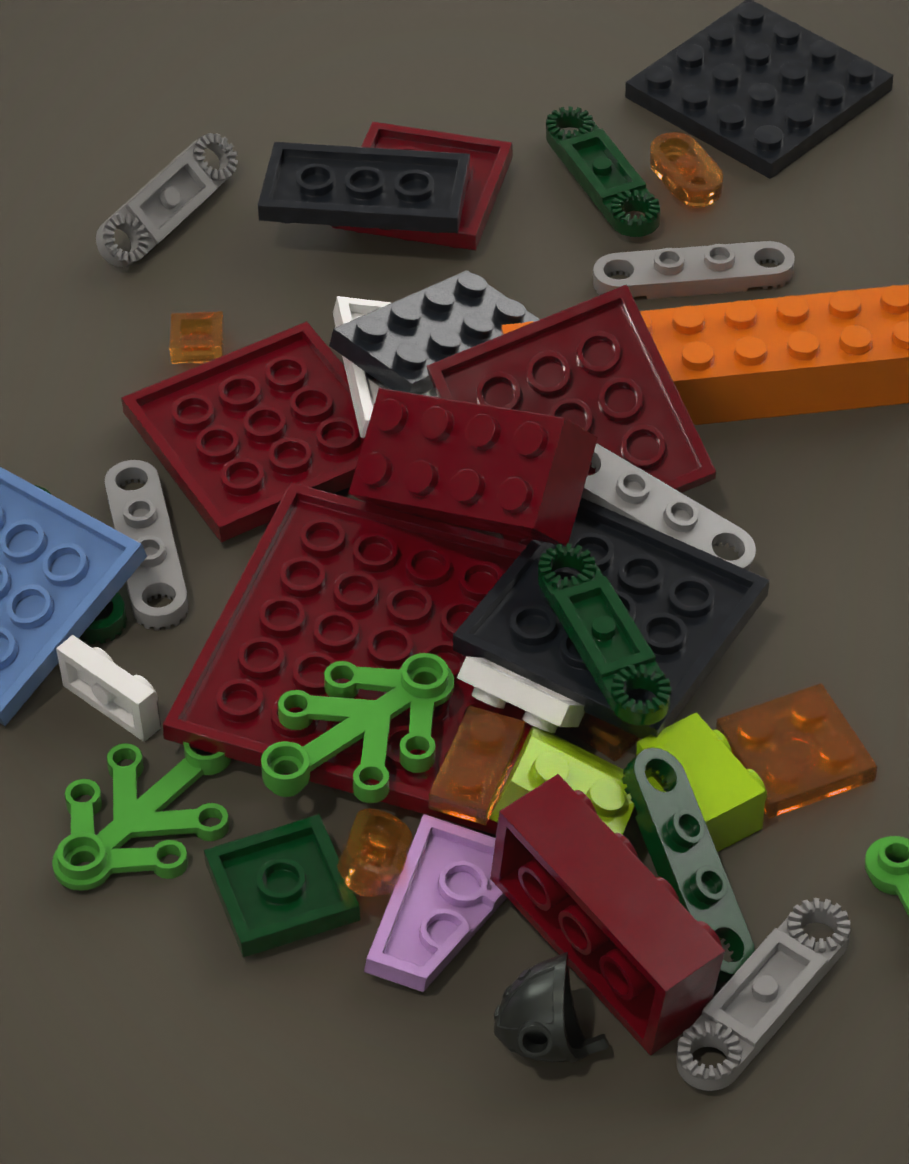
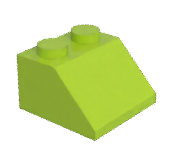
[489,726,635,835]

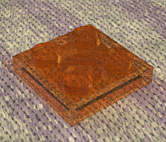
[716,683,877,819]

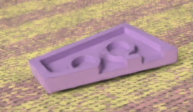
[364,814,507,992]

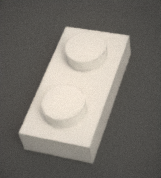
[56,635,161,742]
[457,656,585,733]

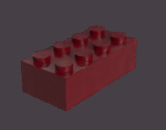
[348,388,598,546]
[490,774,725,1056]

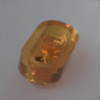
[650,132,723,208]
[337,808,412,897]

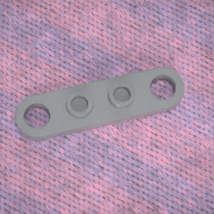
[96,133,238,267]
[593,241,795,299]
[581,443,756,571]
[104,460,188,631]
[676,898,850,1091]

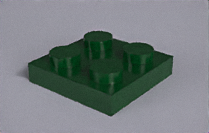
[204,814,361,958]

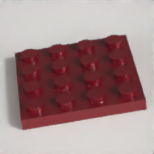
[427,284,716,545]
[121,321,364,543]

